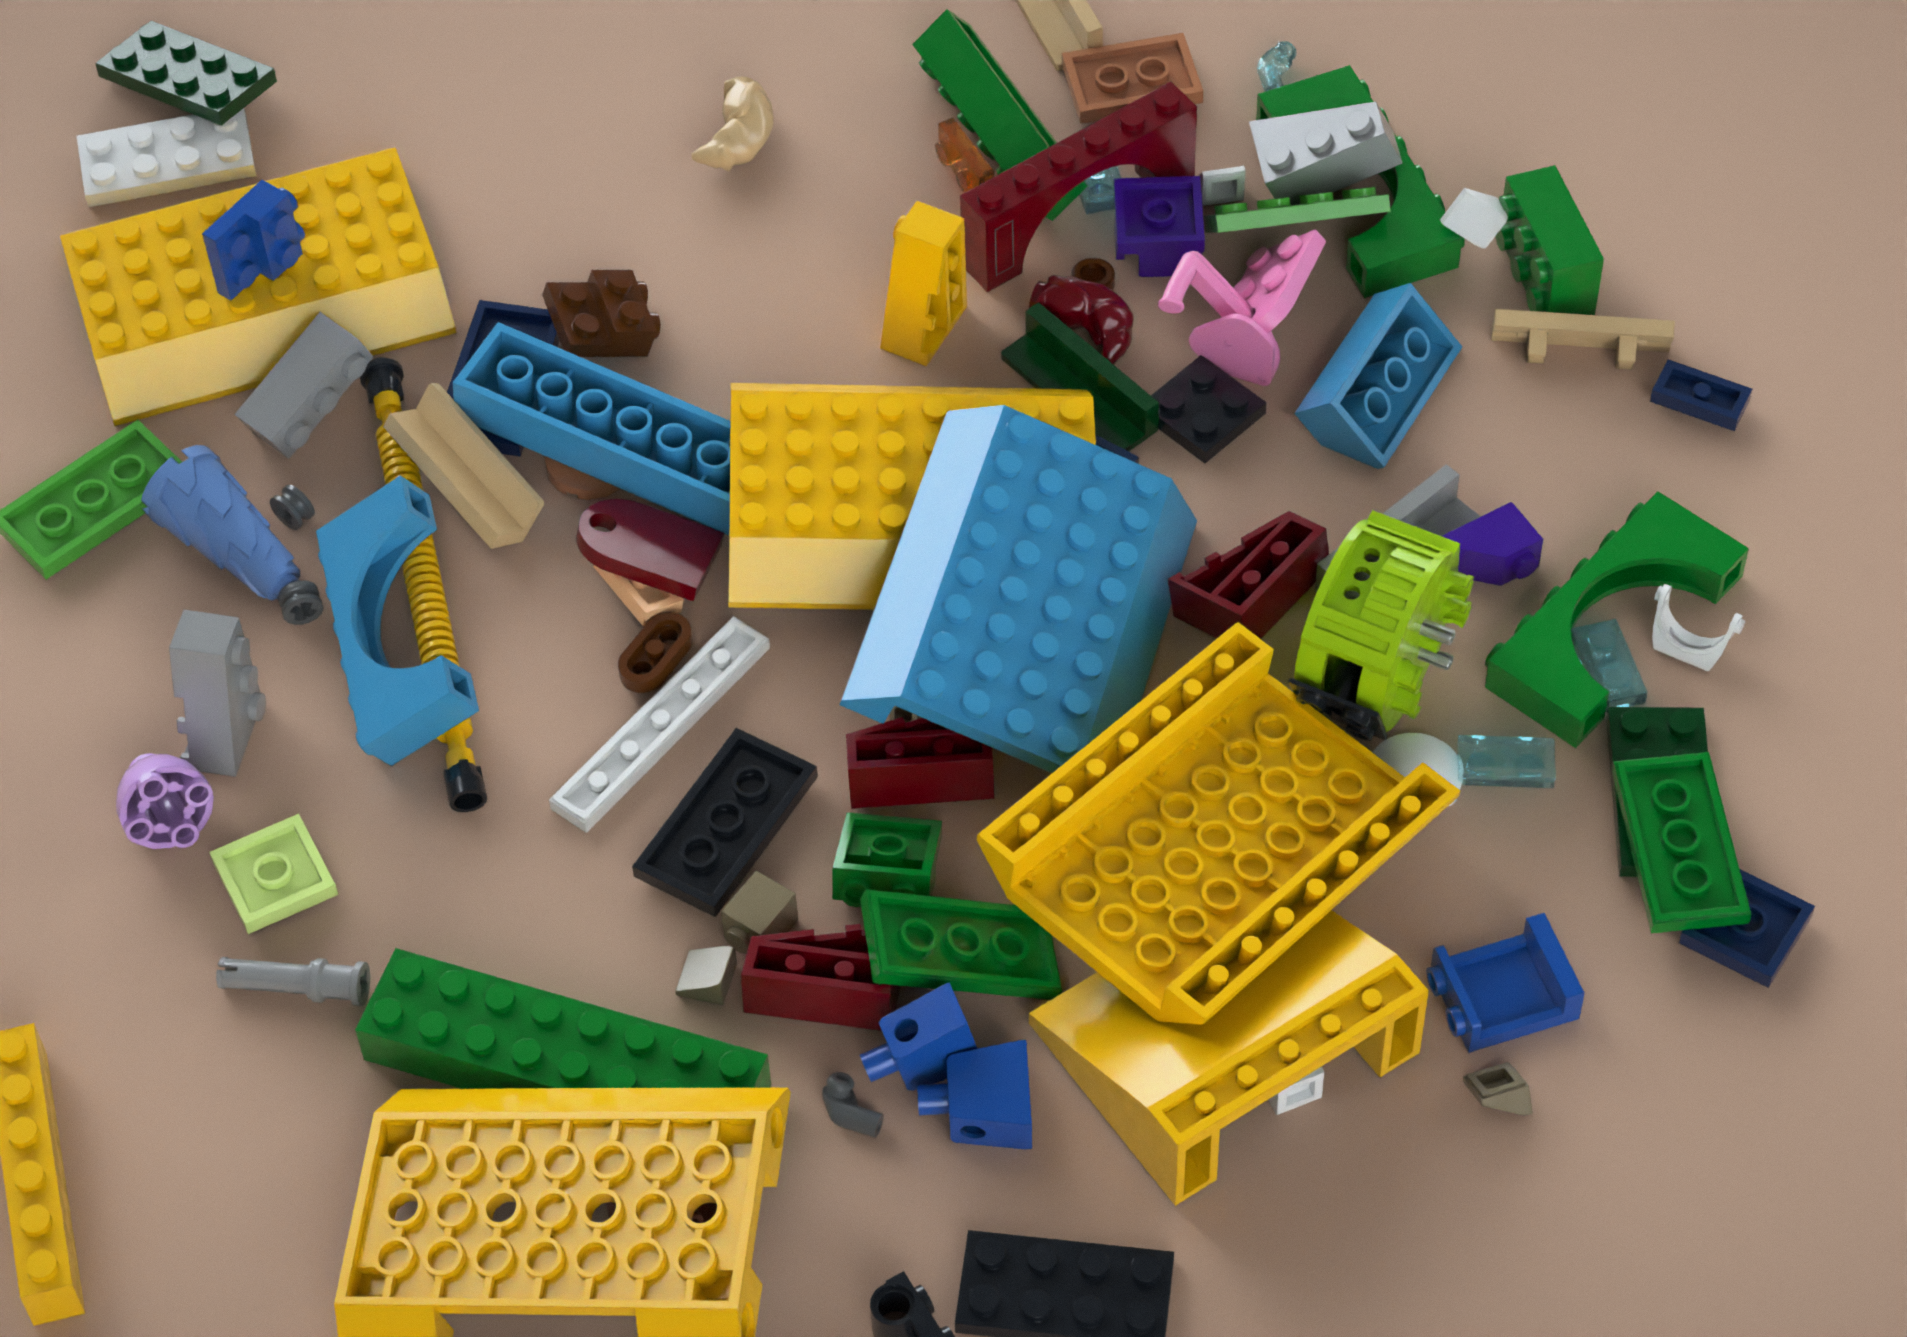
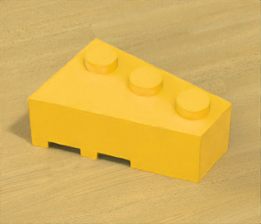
[880,201,967,366]

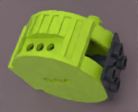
[1288,510,1474,741]

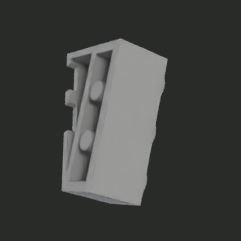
[1249,102,1402,205]
[169,610,266,777]

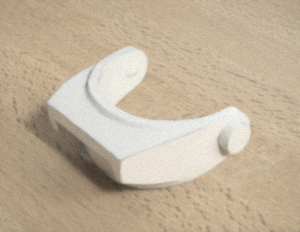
[1652,584,1745,671]

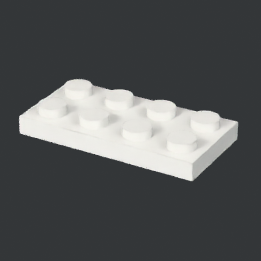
[77,108,257,207]

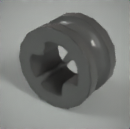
[269,484,315,530]
[278,581,324,625]

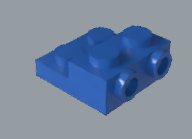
[202,180,305,301]

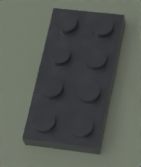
[632,728,818,917]
[955,1230,1174,1337]

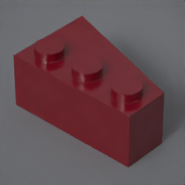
[846,717,995,809]
[741,923,901,1031]

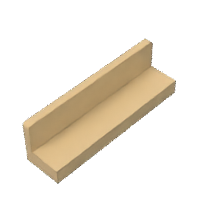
[1015,0,1103,71]
[383,383,544,549]

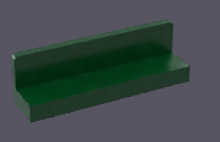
[1001,302,1159,451]

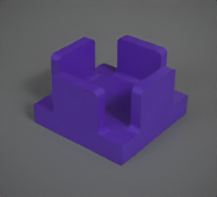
[1114,176,1205,277]

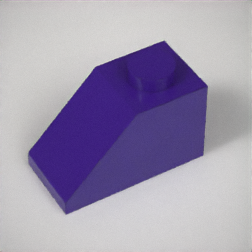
[1442,502,1543,586]

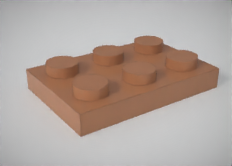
[1062,33,1203,124]

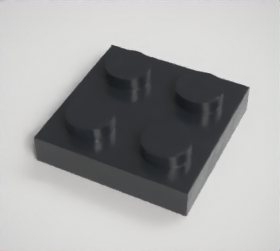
[1151,355,1267,463]

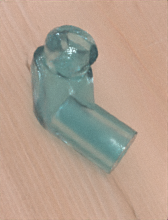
[1257,41,1297,92]

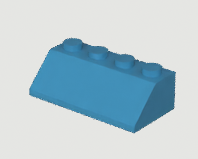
[1294,283,1462,469]

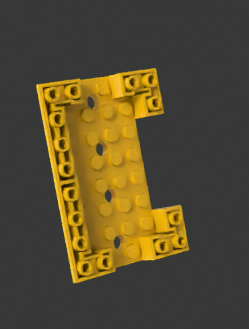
[334,1088,791,1337]

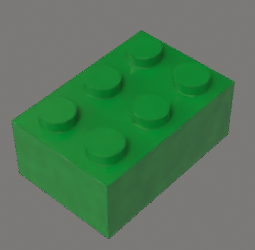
[1495,165,1604,315]

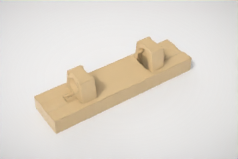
[1491,309,1675,370]

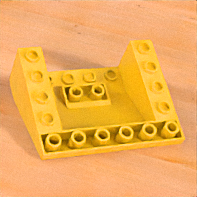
[1029,910,1429,1206]

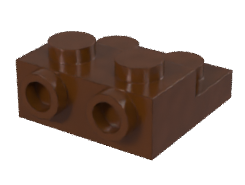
[542,270,661,357]

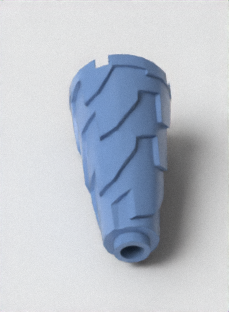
[141,445,300,601]

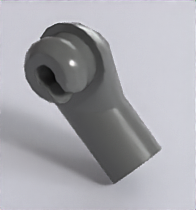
[822,1072,884,1138]

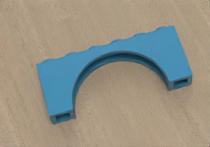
[316,475,479,766]

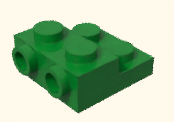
[832,812,942,907]

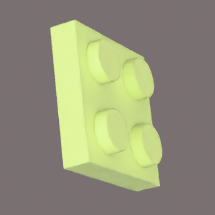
[209,813,338,934]

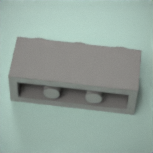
[235,312,373,459]

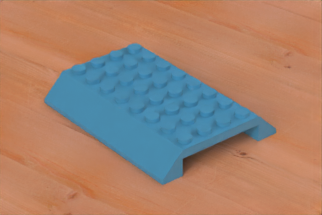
[839,405,1197,773]

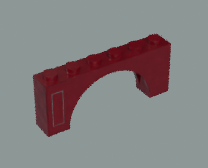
[960,81,1197,292]

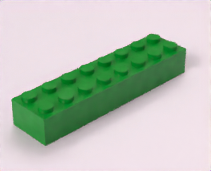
[355,948,772,1089]

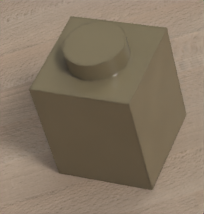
[721,870,798,954]

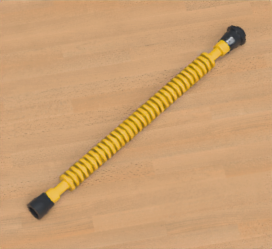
[360,357,487,812]

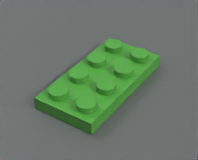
[1204,187,1391,233]
[0,419,182,580]

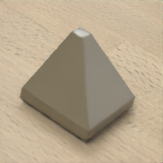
[1463,1062,1533,1116]

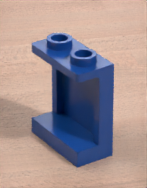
[1426,913,1585,1053]

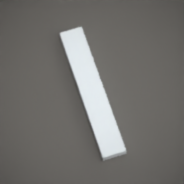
[549,616,770,833]

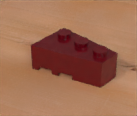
[1168,511,1329,639]

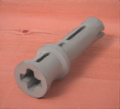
[216,957,371,1006]

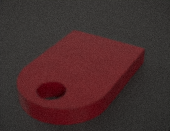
[576,499,724,602]

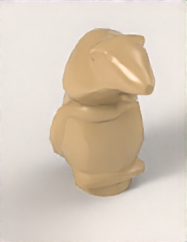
[691,76,773,172]

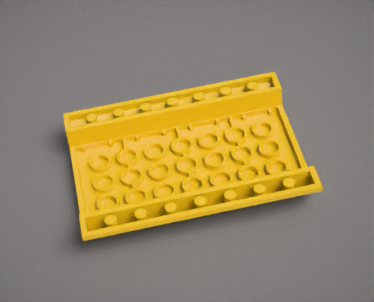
[60,147,457,426]
[728,383,1096,610]
[976,622,1461,1024]

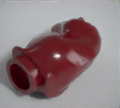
[1029,275,1134,365]

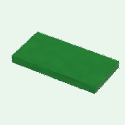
[1612,752,1751,934]
[860,889,1062,1000]

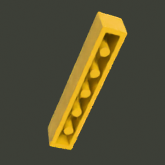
[0,1023,85,1326]

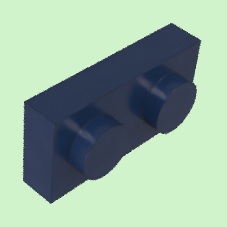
[1650,359,1753,431]

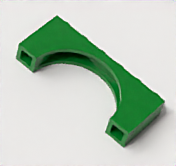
[1256,65,1465,298]
[1485,491,1749,748]

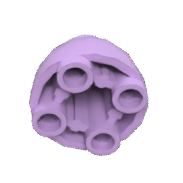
[116,753,214,849]

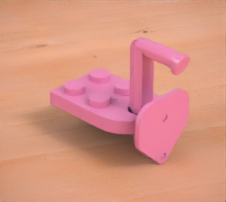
[1158,229,1326,386]

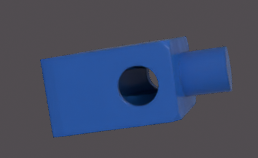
[859,982,978,1091]
[917,1040,1032,1150]

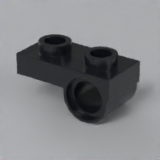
[870,1271,955,1337]

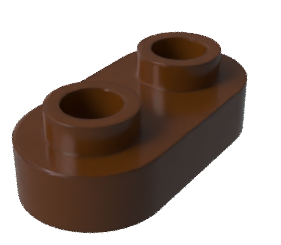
[618,612,693,693]

